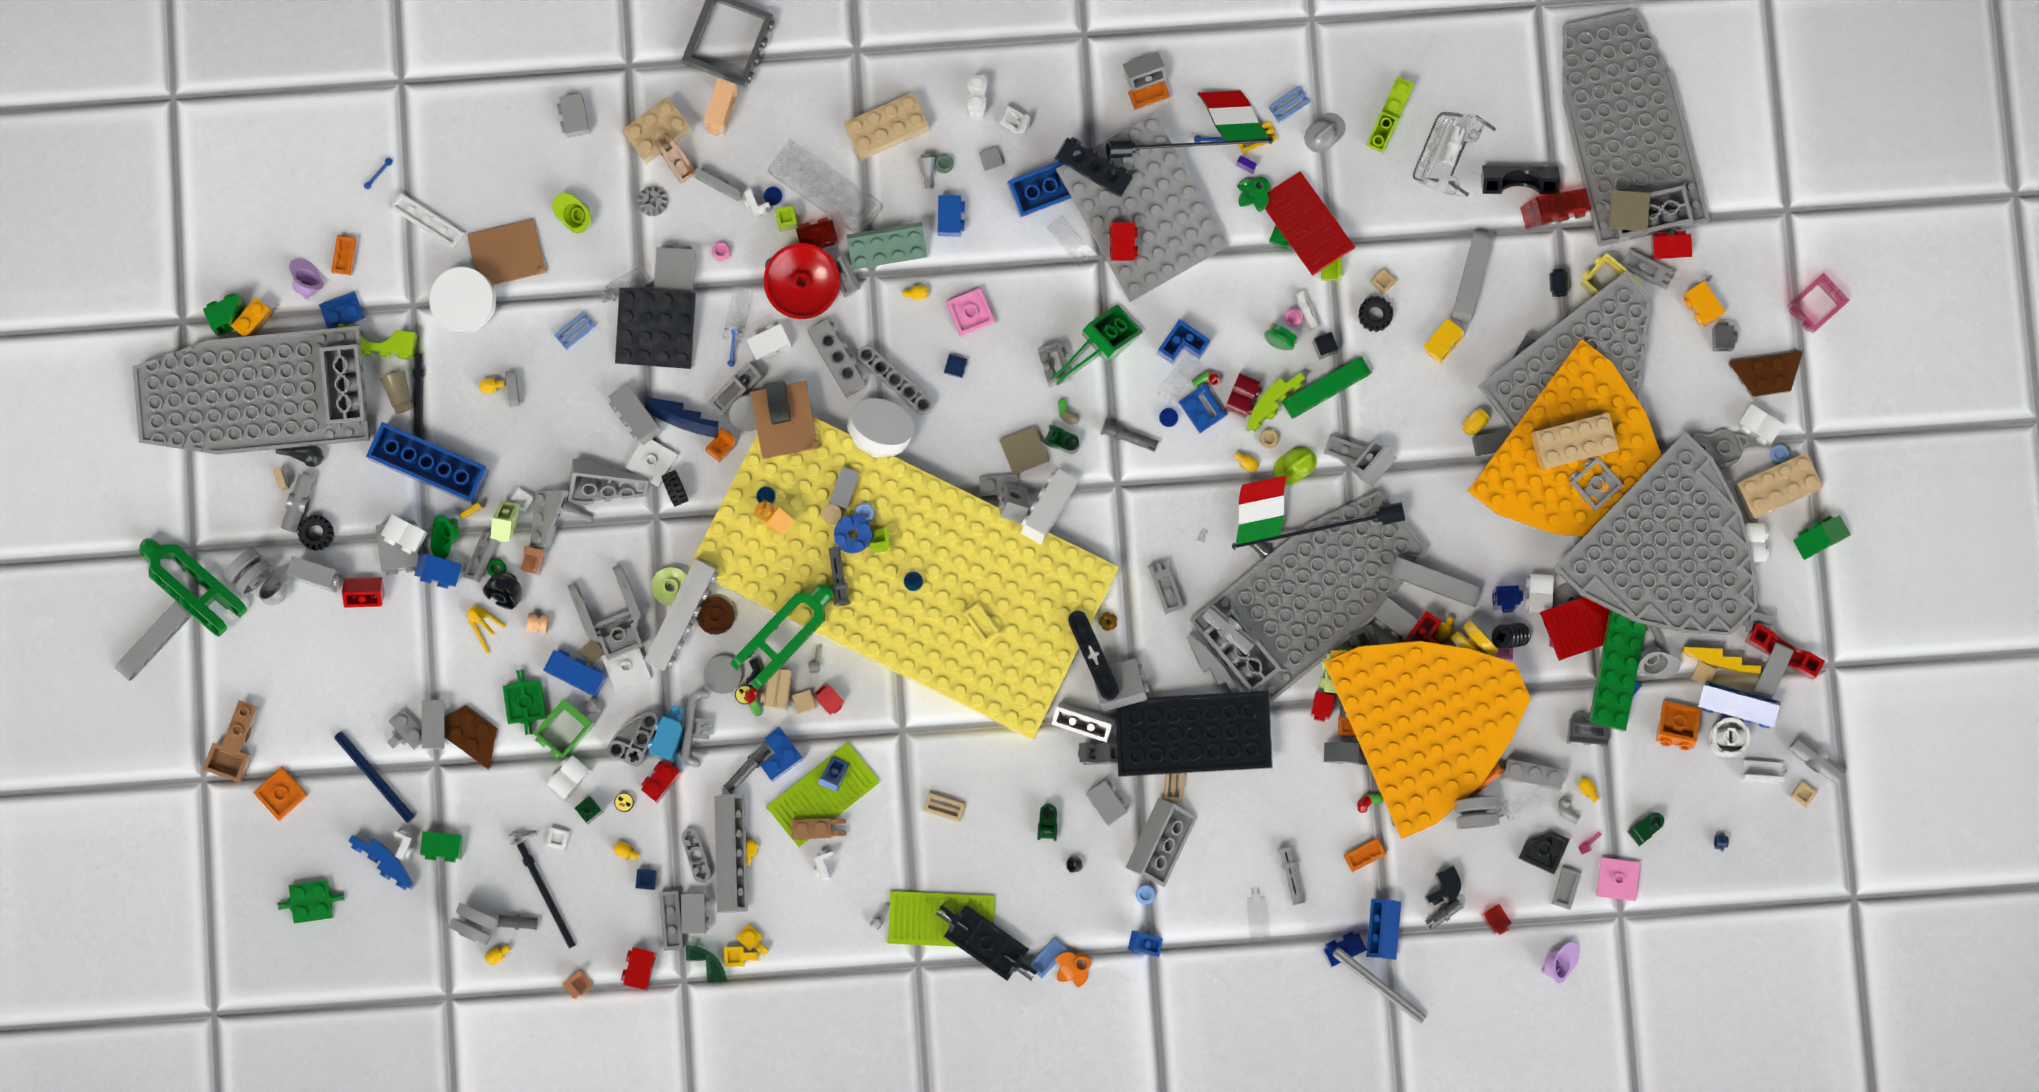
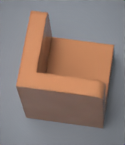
[521,546,546,575]
[562,969,593,1000]

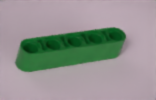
[1282,356,1372,419]

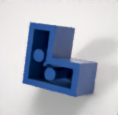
[1157,319,1211,364]
[760,727,804,782]

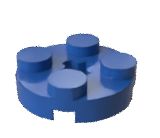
[834,515,873,554]

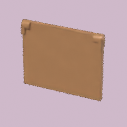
[467,219,546,285]
[750,381,819,459]

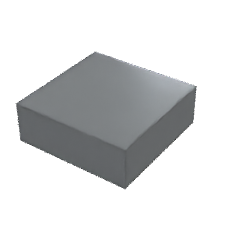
[979,146,1003,171]

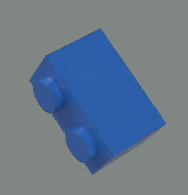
[938,195,965,237]
[414,554,462,589]

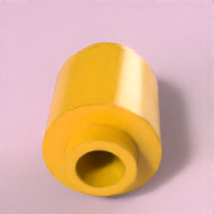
[1462,408,1490,436]

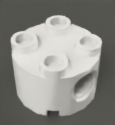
[1709,717,1751,758]

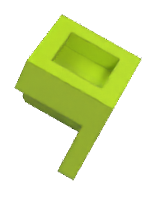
[775,205,798,232]
[1321,258,1342,281]
[870,526,891,554]

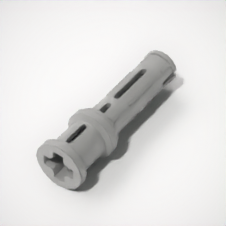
[1277,845,1305,905]

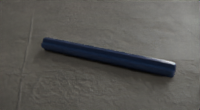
[334,731,415,823]

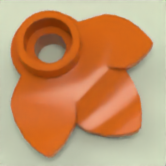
[1055,952,1091,988]

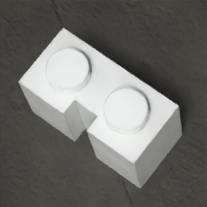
[747,323,792,363]

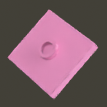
[946,287,995,337]
[1597,858,1640,901]

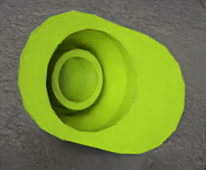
[552,193,591,234]
[1274,446,1317,485]

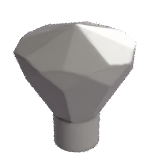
[581,696,603,717]

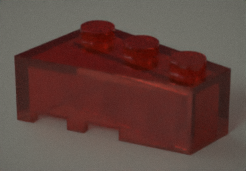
[1520,188,1592,229]

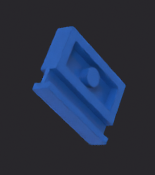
[319,292,365,329]

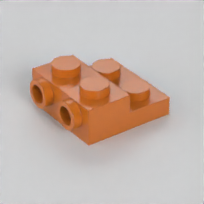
[1655,700,1701,751]

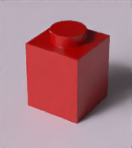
[812,683,844,715]
[1310,692,1335,722]

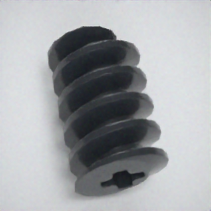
[1491,623,1531,649]

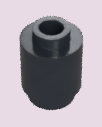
[1549,269,1569,297]

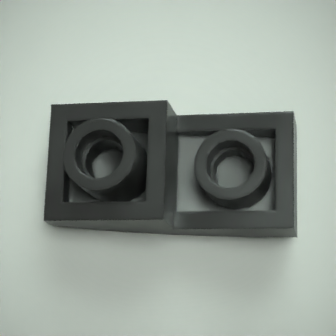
[766,381,791,425]

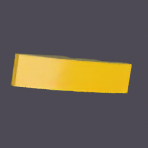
[1681,647,1761,675]

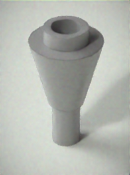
[917,154,936,189]
[558,501,593,522]

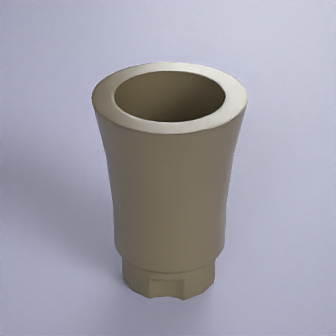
[379,371,413,414]

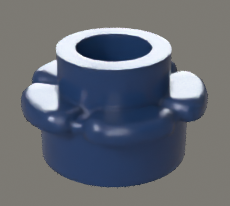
[1714,832,1729,851]

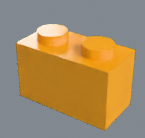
[1683,281,1726,328]
[231,297,274,337]
[752,500,795,536]

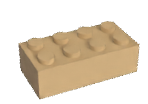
[844,92,929,161]
[1531,413,1619,470]
[1734,452,1823,521]

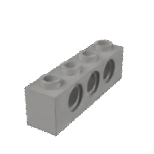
[807,319,867,398]

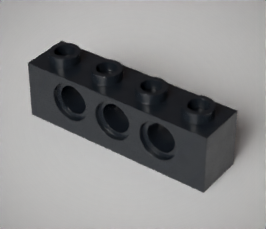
[1054,137,1133,197]

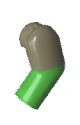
[1058,400,1080,425]

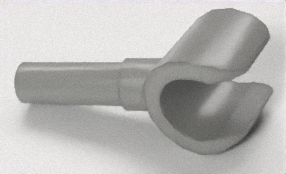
[808,646,821,673]
[508,831,537,845]
[870,904,889,930]

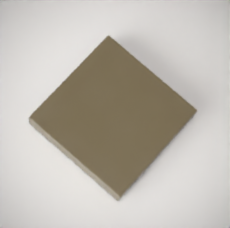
[1609,190,1650,232]
[999,426,1049,475]

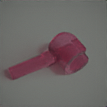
[1579,832,1602,855]

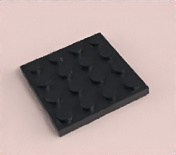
[615,287,696,369]

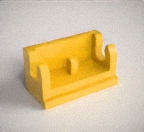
[1423,318,1465,365]

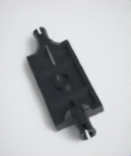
[935,904,1038,981]

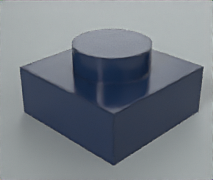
[944,354,967,378]
[635,869,657,890]

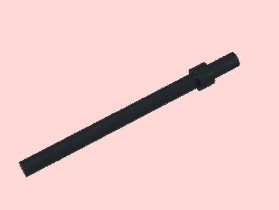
[412,354,424,438]
[516,842,576,949]

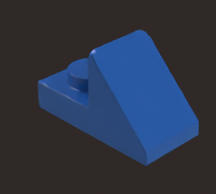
[818,756,849,792]
[1128,930,1163,957]

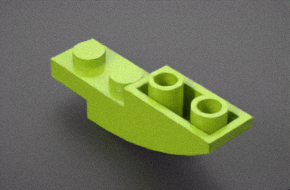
[1366,76,1415,153]
[1246,372,1305,432]

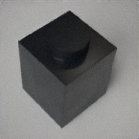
[1312,332,1339,360]

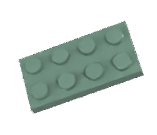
[847,222,927,270]

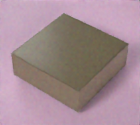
[579,640,605,666]

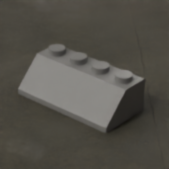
[1125,798,1197,887]

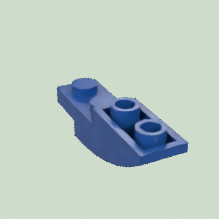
[348,835,414,890]

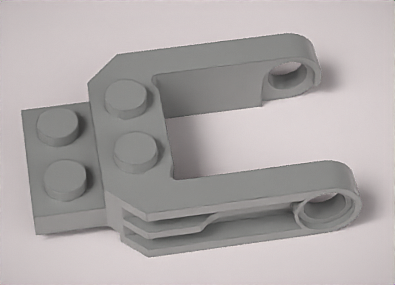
[568,564,643,661]

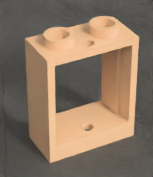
[703,78,738,136]

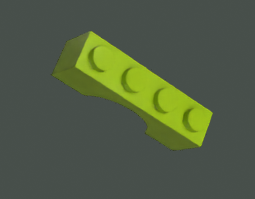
[338,324,417,360]

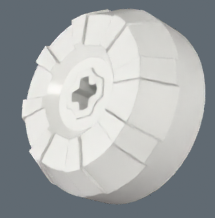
[429,267,496,333]
[847,398,914,458]

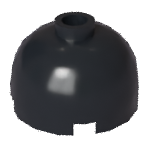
[482,573,522,610]

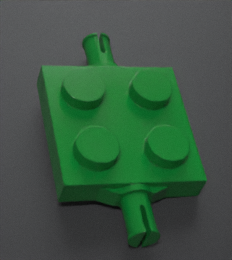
[502,669,547,735]
[277,879,345,924]

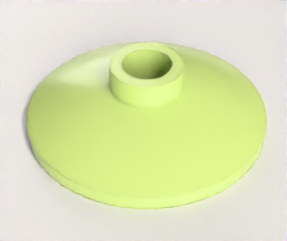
[651,567,686,606]

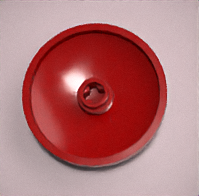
[763,243,840,319]

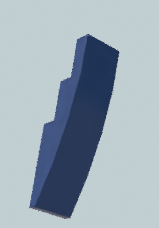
[645,397,719,438]

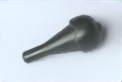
[275,445,324,467]

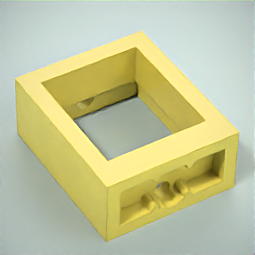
[1580,253,1642,296]

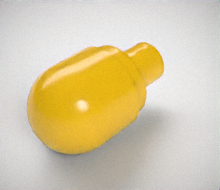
[902,285,929,300]
[478,378,506,394]
[1233,451,1259,472]
[1434,616,1455,642]
[1578,777,1600,803]
[746,839,758,866]
[613,841,640,861]
[485,944,511,965]

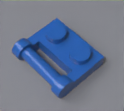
[1178,383,1228,434]

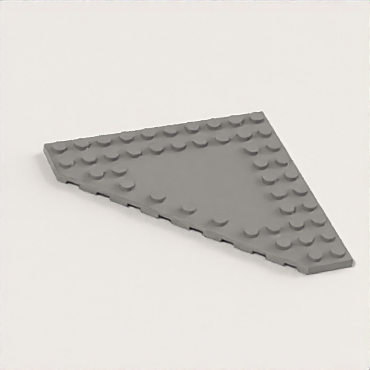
[1478,270,1651,430]

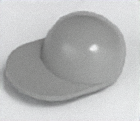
[259,566,289,606]

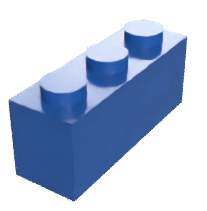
[543,649,607,698]
[1366,899,1401,960]

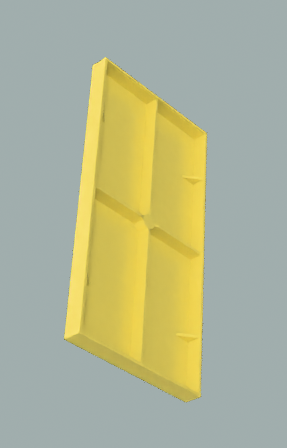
[689,417,1119,741]

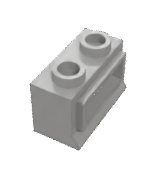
[1038,342,1074,388]

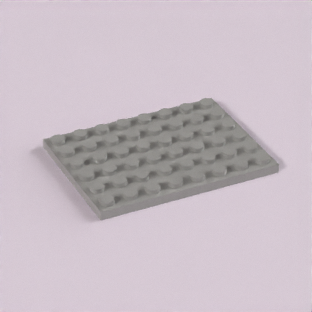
[1055,113,1229,302]

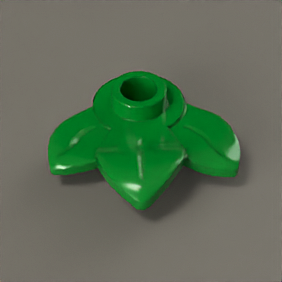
[1237,177,1270,212]

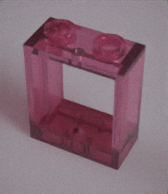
[1787,273,1850,334]

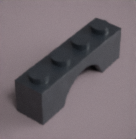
[1481,165,1560,195]

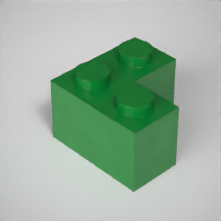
[1793,515,1851,560]

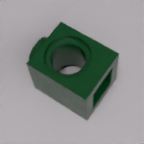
[575,796,604,825]

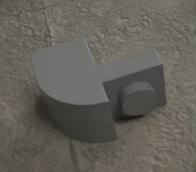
[1078,742,1118,765]
[1324,742,1368,765]

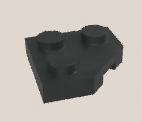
[1518,831,1570,875]

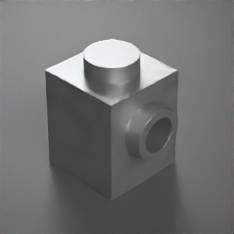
[1712,322,1738,352]

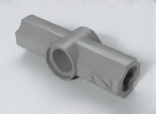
[280,473,315,533]
[1202,605,1257,655]
[1789,736,1846,784]

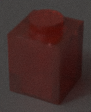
[1481,904,1512,935]

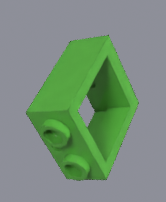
[533,699,594,759]

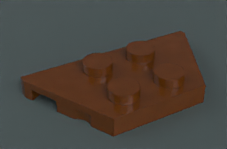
[1728,351,1802,398]
[444,705,498,770]

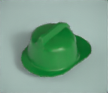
[430,515,460,559]

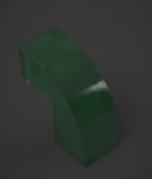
[685,945,728,984]

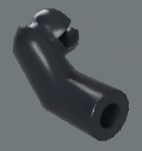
[746,658,762,687]

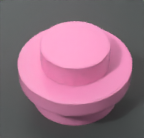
[712,242,731,261]
[1284,308,1303,327]

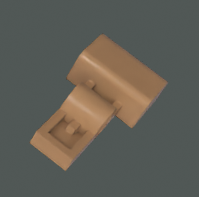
[202,700,258,783]

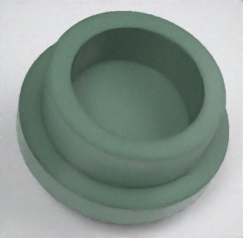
[935,155,953,174]

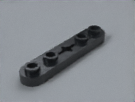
[1068,610,1119,701]

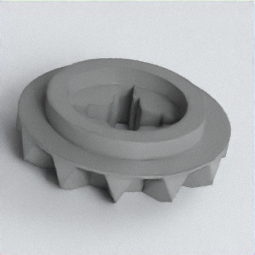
[637,186,668,216]

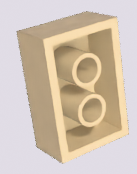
[622,97,692,165]

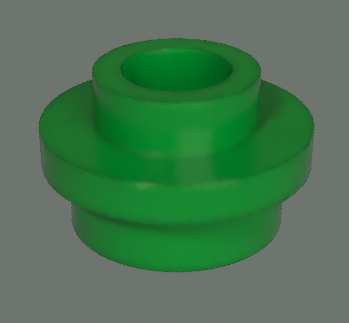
[487,559,506,576]

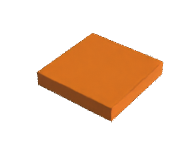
[253,767,308,821]

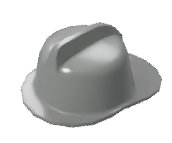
[1304,113,1345,153]
[1638,646,1681,679]

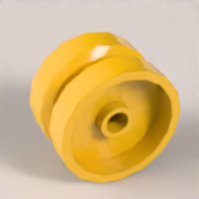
[1450,620,1499,656]

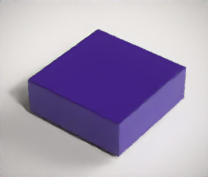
[1236,156,1257,174]

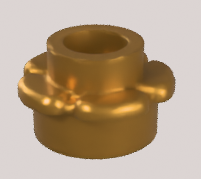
[1099,612,1117,631]

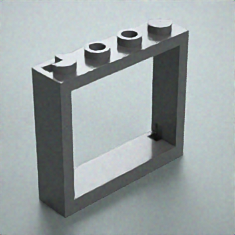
[682,0,775,87]

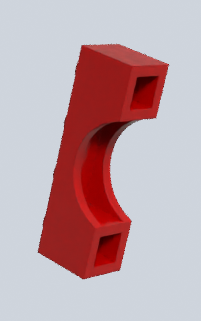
[1745,623,1825,680]

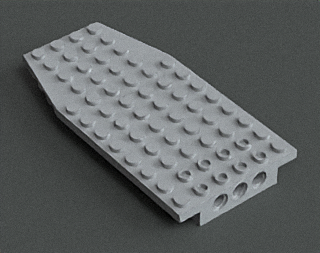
[1562,8,1710,247]
[132,326,370,455]
[1189,490,1428,703]

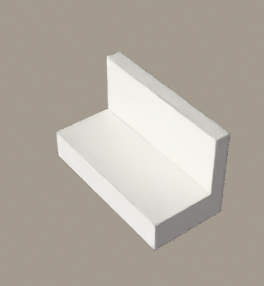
[1742,760,1785,783]

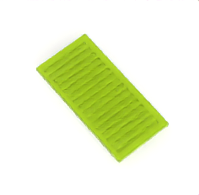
[766,742,880,847]
[887,891,995,947]

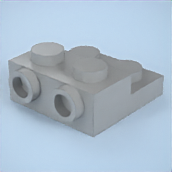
[1569,457,1623,511]

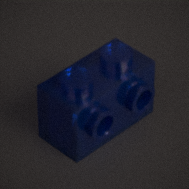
[1492,585,1523,613]
[1322,931,1367,968]

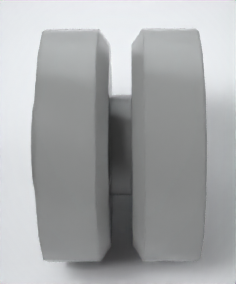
[223,548,273,596]
[1455,796,1500,829]
[448,903,499,945]

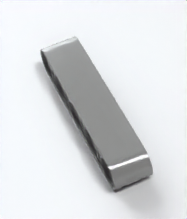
[1451,230,1493,323]
[858,345,932,415]
[1389,557,1482,607]
[115,601,192,681]

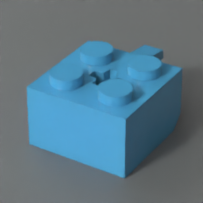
[647,706,684,764]

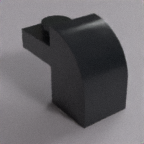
[1424,866,1461,906]

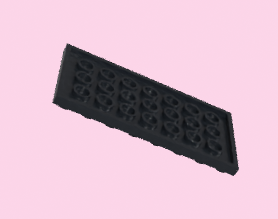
[1115,690,1273,777]

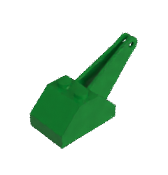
[1051,304,1143,386]

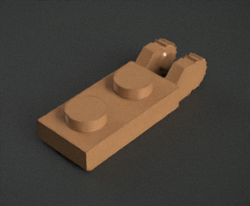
[653,132,695,184]
[792,818,847,840]

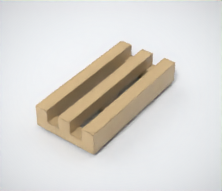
[1163,773,1185,802]
[923,792,966,822]

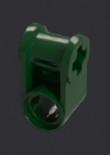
[1042,425,1080,454]
[1037,804,1057,841]
[1627,813,1664,847]

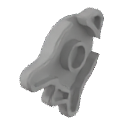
[1692,429,1749,470]

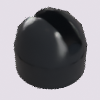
[1066,857,1083,873]

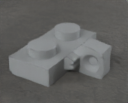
[387,708,422,750]

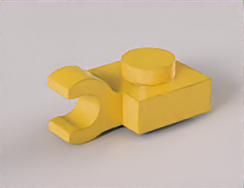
[736,924,769,957]
[724,947,759,967]

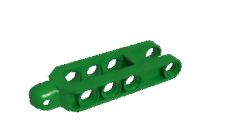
[139,538,247,637]
[730,583,834,690]

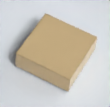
[1370,268,1397,295]
[273,468,289,490]
[1691,661,1717,685]
[792,690,816,714]
[1790,781,1818,808]

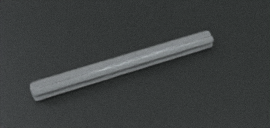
[1333,948,1426,1023]

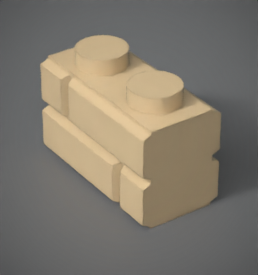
[760,669,792,710]

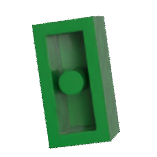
[420,831,464,863]

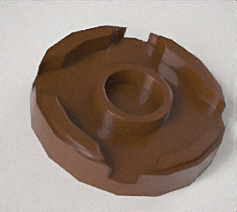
[696,597,735,635]

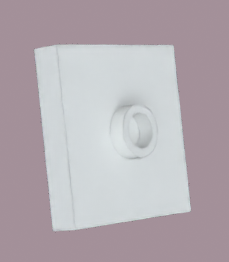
[625,440,678,488]
[601,648,651,692]

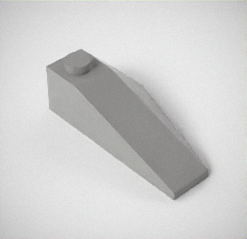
[567,459,649,505]

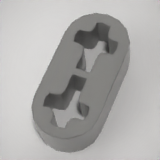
[505,371,520,407]

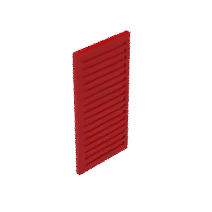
[1265,171,1355,276]
[1540,597,1647,661]

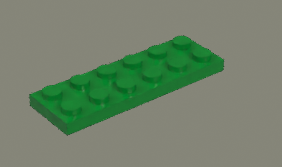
[1588,610,1646,731]

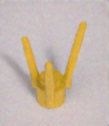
[466,605,506,654]

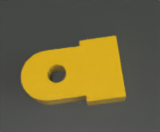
[459,503,483,520]

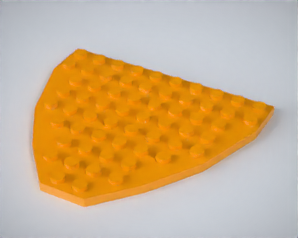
[1467,339,1662,537]
[1324,641,1531,839]

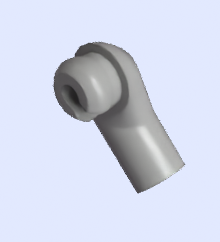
[1558,796,1580,824]

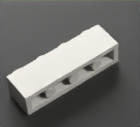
[1021,468,1078,544]

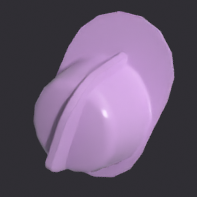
[289,259,324,299]
[1541,942,1579,984]

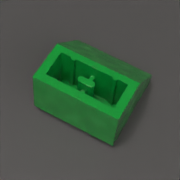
[203,293,246,337]

